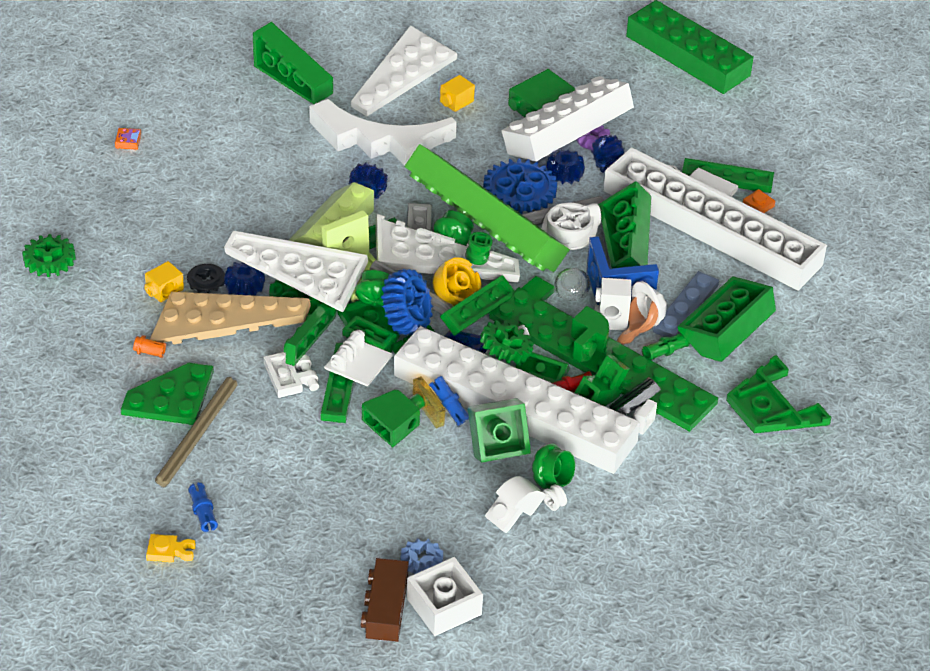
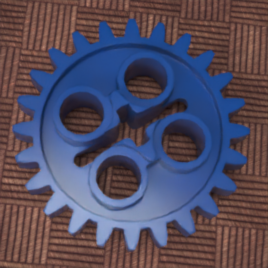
[483,158,557,214]

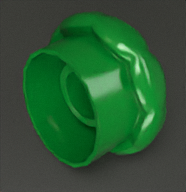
[433,210,474,246]
[355,270,389,307]
[532,443,575,489]

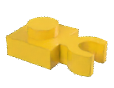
[146,534,196,562]

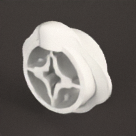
[541,203,601,250]

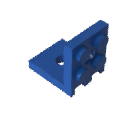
[586,237,659,305]

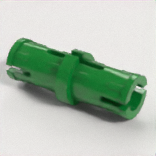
[642,333,690,360]

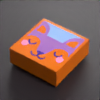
[115,128,141,150]

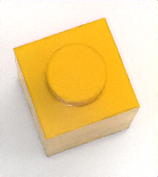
[440,75,475,112]

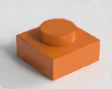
[743,189,775,213]

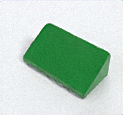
[515,352,570,383]

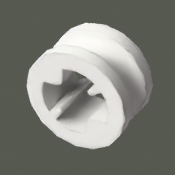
[543,484,567,511]

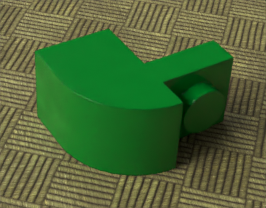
[571,306,609,363]
[575,355,630,406]

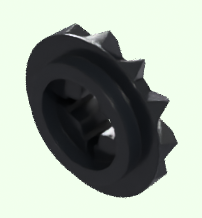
[187,264,226,293]

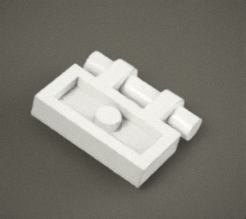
[264,352,319,398]

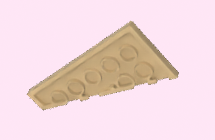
[150,292,311,345]

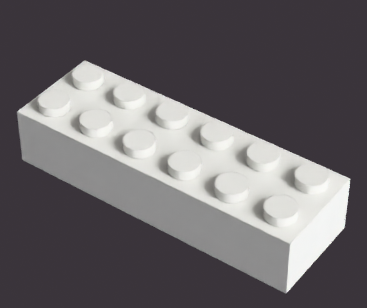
[502,76,634,161]

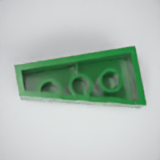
[253,22,333,104]
[598,181,652,269]

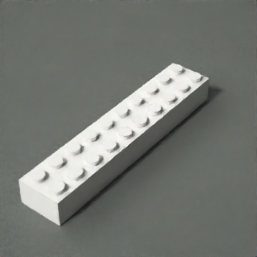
[603,147,827,291]
[394,326,640,474]

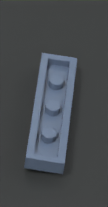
[653,271,719,337]

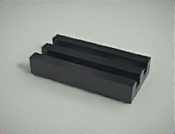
[609,377,661,416]

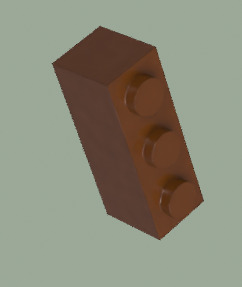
[361,558,409,642]

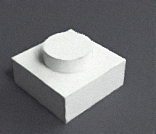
[633,399,657,435]

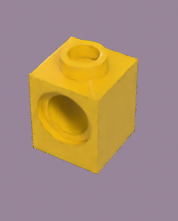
[144,261,184,303]

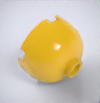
[432,257,481,306]

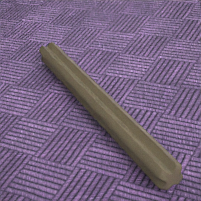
[155,377,238,487]

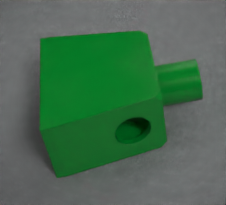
[362,390,425,448]

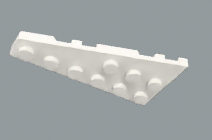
[351,26,457,117]
[376,214,520,282]
[224,231,368,312]

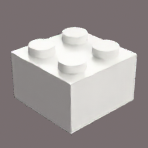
[407,557,483,636]

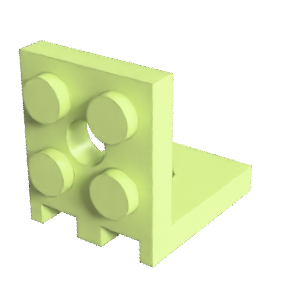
[322,210,376,302]

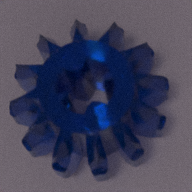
[591,135,625,173]
[546,149,585,185]
[349,162,388,199]
[224,262,265,296]

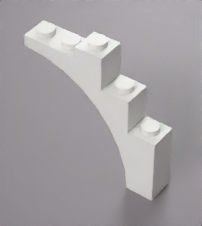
[309,99,457,166]

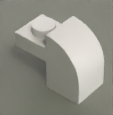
[485,476,546,533]

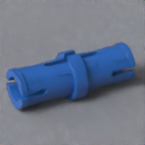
[429,376,469,426]
[188,482,218,532]

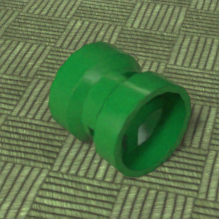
[465,232,493,265]

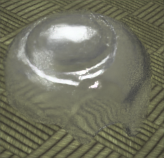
[554,268,591,301]

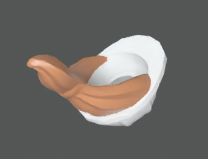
[617,281,667,345]

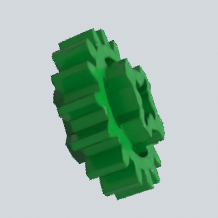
[22,234,76,277]
[480,320,534,364]

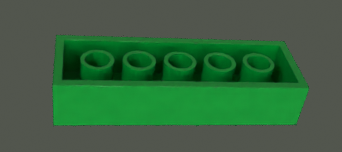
[626,0,754,94]

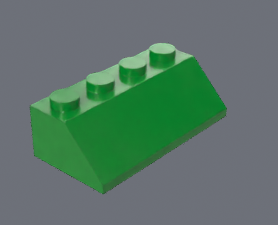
[678,276,776,362]

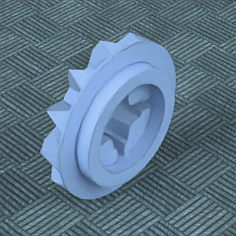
[400,538,443,574]

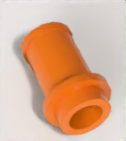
[133,335,166,358]

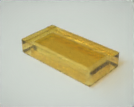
[413,377,445,428]

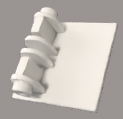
[324,330,393,386]

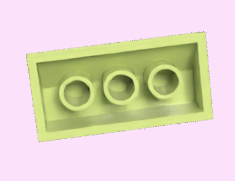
[288,182,374,247]

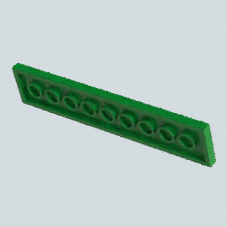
[489,287,718,432]

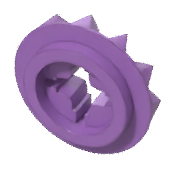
[576,125,612,150]

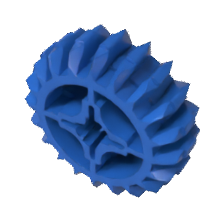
[381,269,433,335]

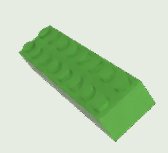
[404,144,570,272]

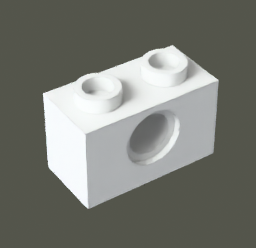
[594,278,631,330]

